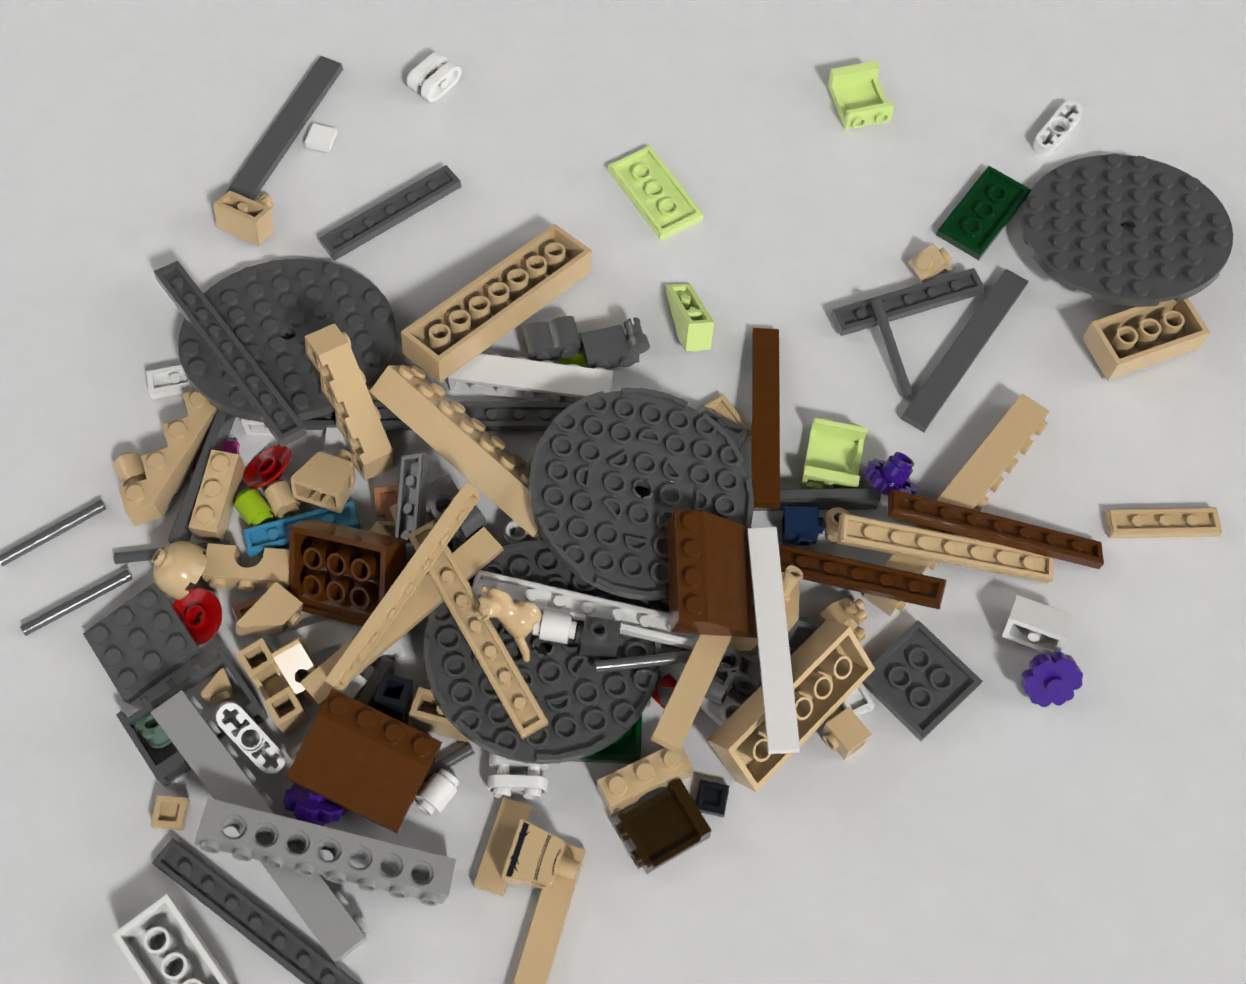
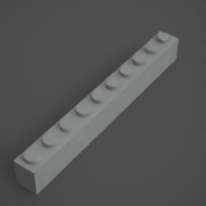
[150,690,368,964]

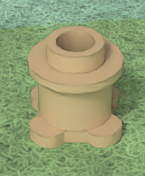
[823,507,851,544]

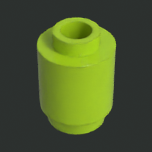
[234,489,275,527]

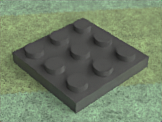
[83,582,202,704]
[862,620,983,741]

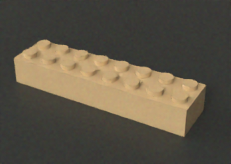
[401,224,592,383]
[369,365,541,537]

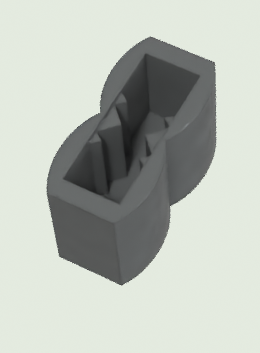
[522,316,581,362]

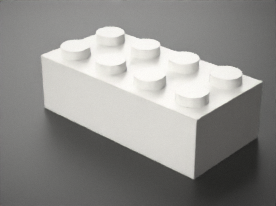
[111,894,233,984]

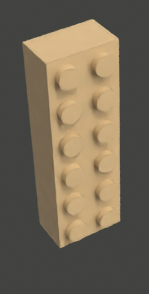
[707,619,875,792]

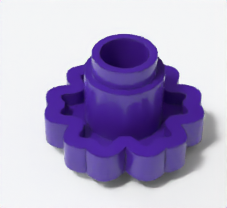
[863,452,917,495]
[1021,652,1083,707]
[283,784,346,827]

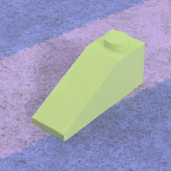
[665,283,714,352]

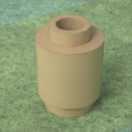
[113,452,147,487]
[264,480,301,519]

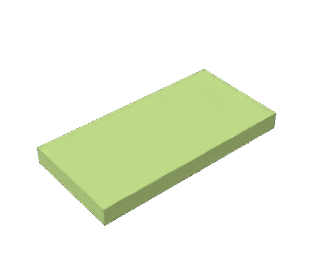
[608,145,703,241]

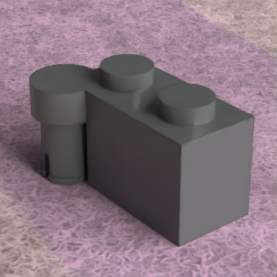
[580,317,650,370]

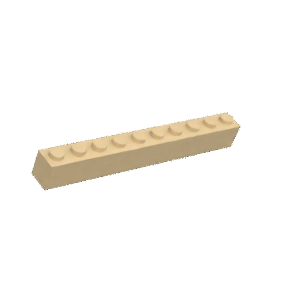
[863,393,1050,617]

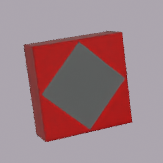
[652,673,677,709]

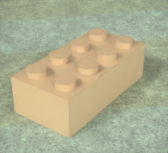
[1082,298,1210,381]

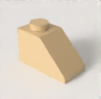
[235,582,303,636]

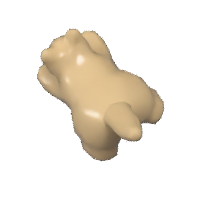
[477,586,542,663]

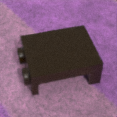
[614,778,712,874]

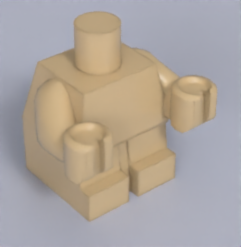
[819,598,867,642]

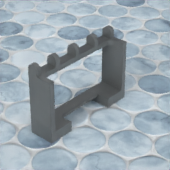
[116,647,268,787]

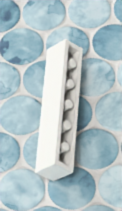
[448,353,613,403]

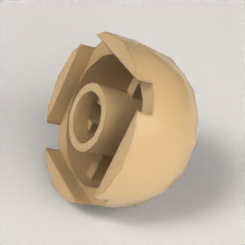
[151,541,208,600]

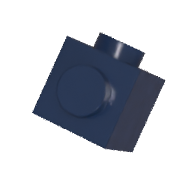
[782,506,824,547]

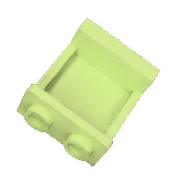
[828,60,895,130]
[800,418,867,489]

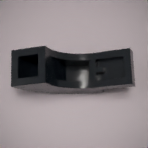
[374,673,413,725]

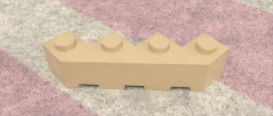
[304,323,395,481]
[119,390,217,526]

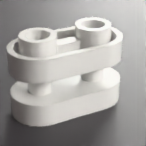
[407,52,462,102]
[487,753,549,800]

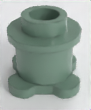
[136,713,172,748]

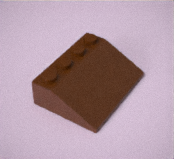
[667,509,757,638]
[289,518,406,627]
[286,688,442,833]

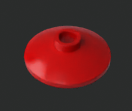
[243,445,291,488]
[173,588,222,645]

